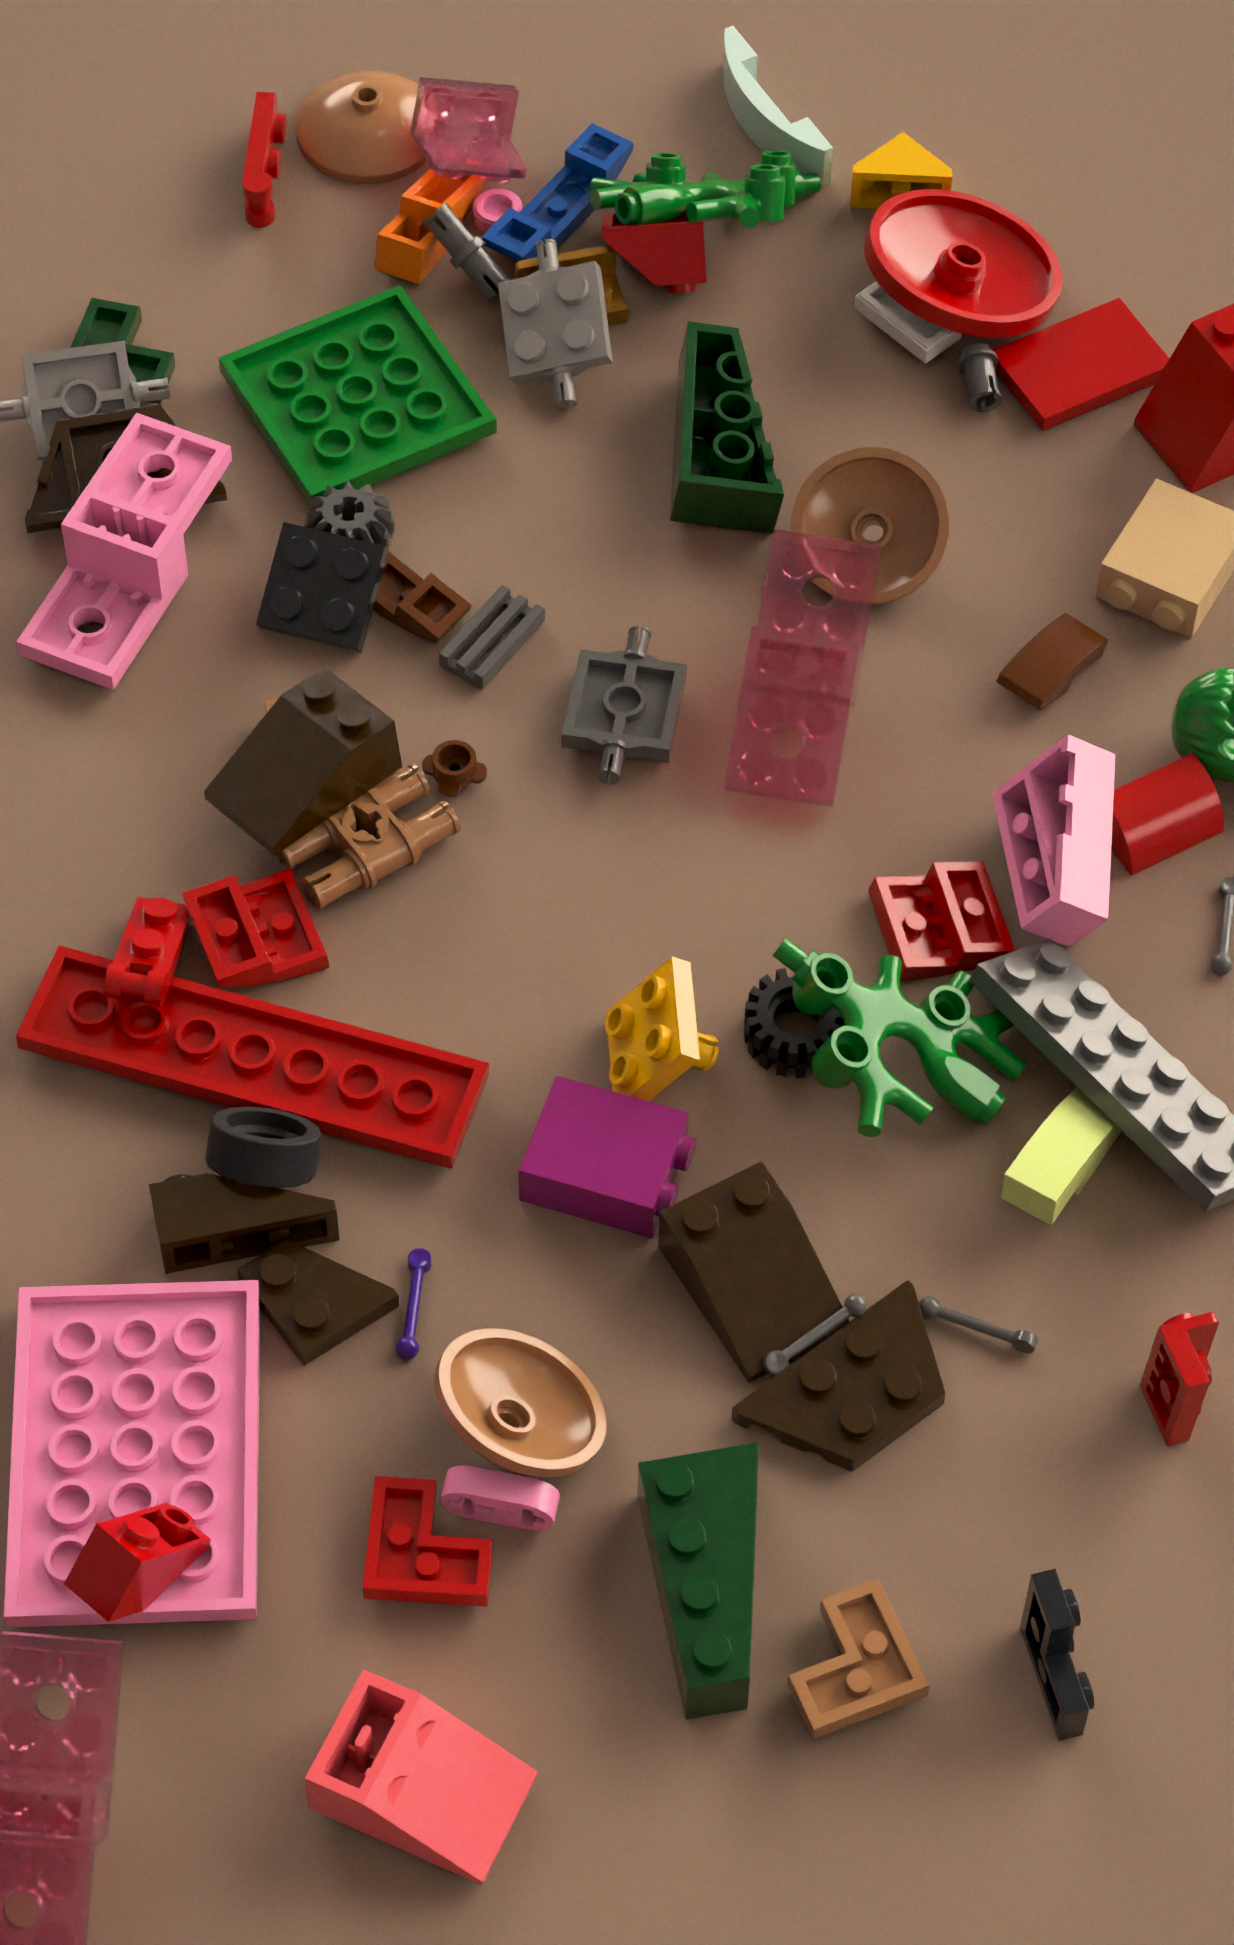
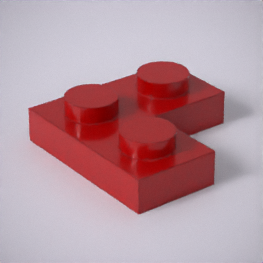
[363,1476,493,1607]

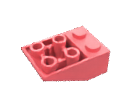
[305,1669,538,1885]

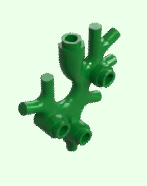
[589,151,821,228]
[772,938,1027,1137]

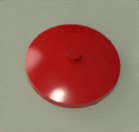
[864,189,1063,338]

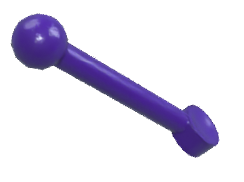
[395,1248,431,1360]

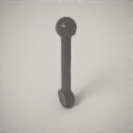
[1210,877,1234,975]
[762,1294,867,1375]
[919,1296,1038,1354]

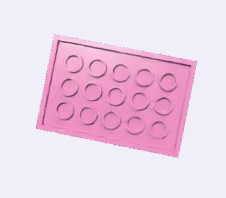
[4,1280,260,1628]

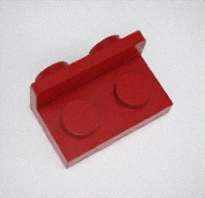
[1140,1312,1219,1446]

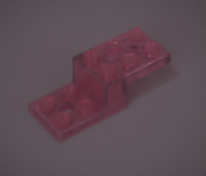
[724,529,881,808]
[0,1631,125,1945]

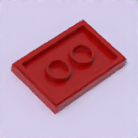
[992,297,1170,431]

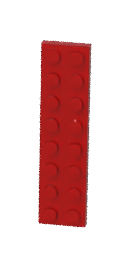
[16,945,489,1169]

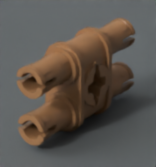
[275,763,461,910]

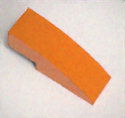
[374,157,488,284]

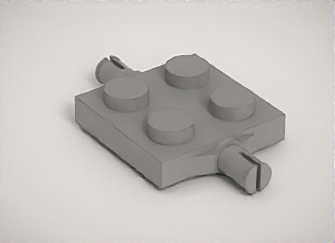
[498,239,613,409]
[0,341,170,460]

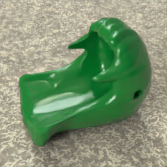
[1171,667,1234,782]

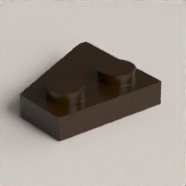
[237,1239,399,1366]

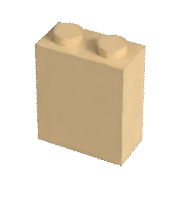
[1096,478,1234,638]

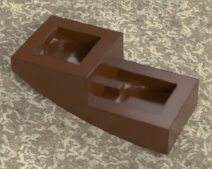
[373,551,471,643]
[996,613,1108,710]

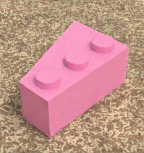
[992,734,1115,947]

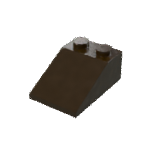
[204,666,402,856]
[658,1161,850,1383]

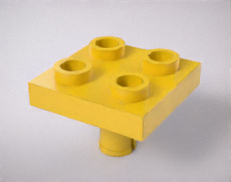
[605,956,719,1101]

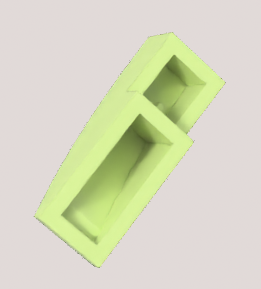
[1001,1087,1122,1226]

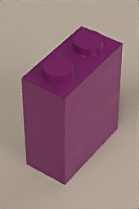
[518,1075,696,1238]

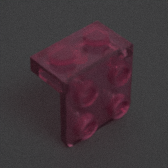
[410,77,527,183]

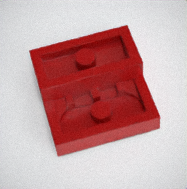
[868,861,1015,980]
[182,869,330,987]

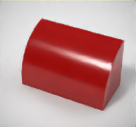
[1111,753,1224,876]

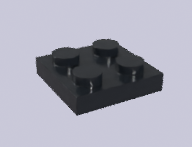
[256,522,389,653]

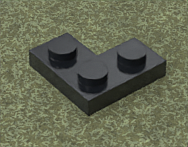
[1020,1569,1094,1741]

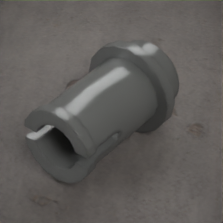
[958,343,1002,412]

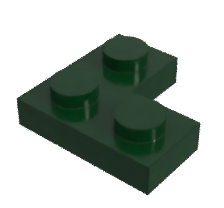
[70,298,175,404]

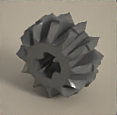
[304,480,395,549]

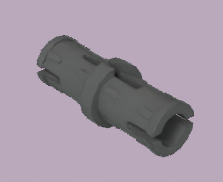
[422,202,512,302]

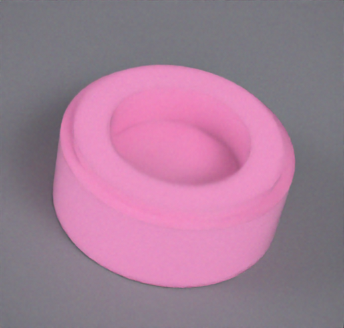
[473,189,523,234]

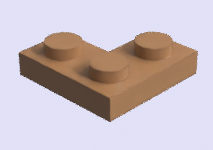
[787,1578,930,1740]

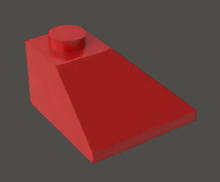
[601,210,707,293]

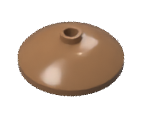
[295,70,442,184]
[790,447,950,606]
[434,1328,607,1477]

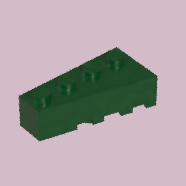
[670,321,784,534]
[637,1442,759,1720]

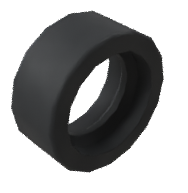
[205,1107,322,1188]

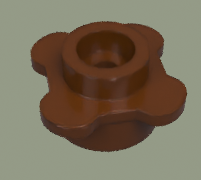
[422,740,487,797]

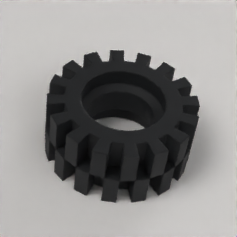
[744,968,845,1078]

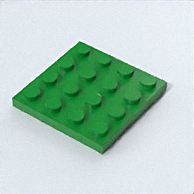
[218,285,497,505]

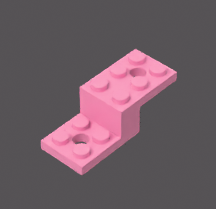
[16,413,232,690]

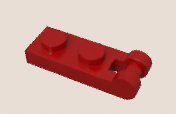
[242,92,287,228]
[104,897,192,1006]

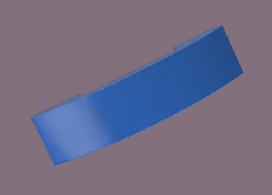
[482,123,633,262]

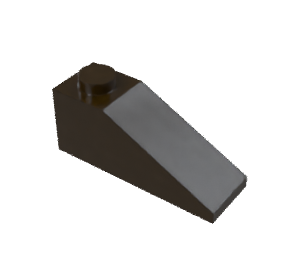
[149,1173,340,1274]

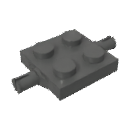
[561,625,687,785]

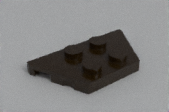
[25,404,227,533]
[732,1280,946,1472]

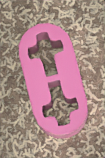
[440,1465,560,1531]

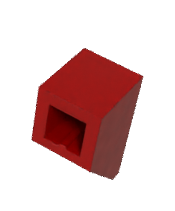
[64,1503,211,1622]

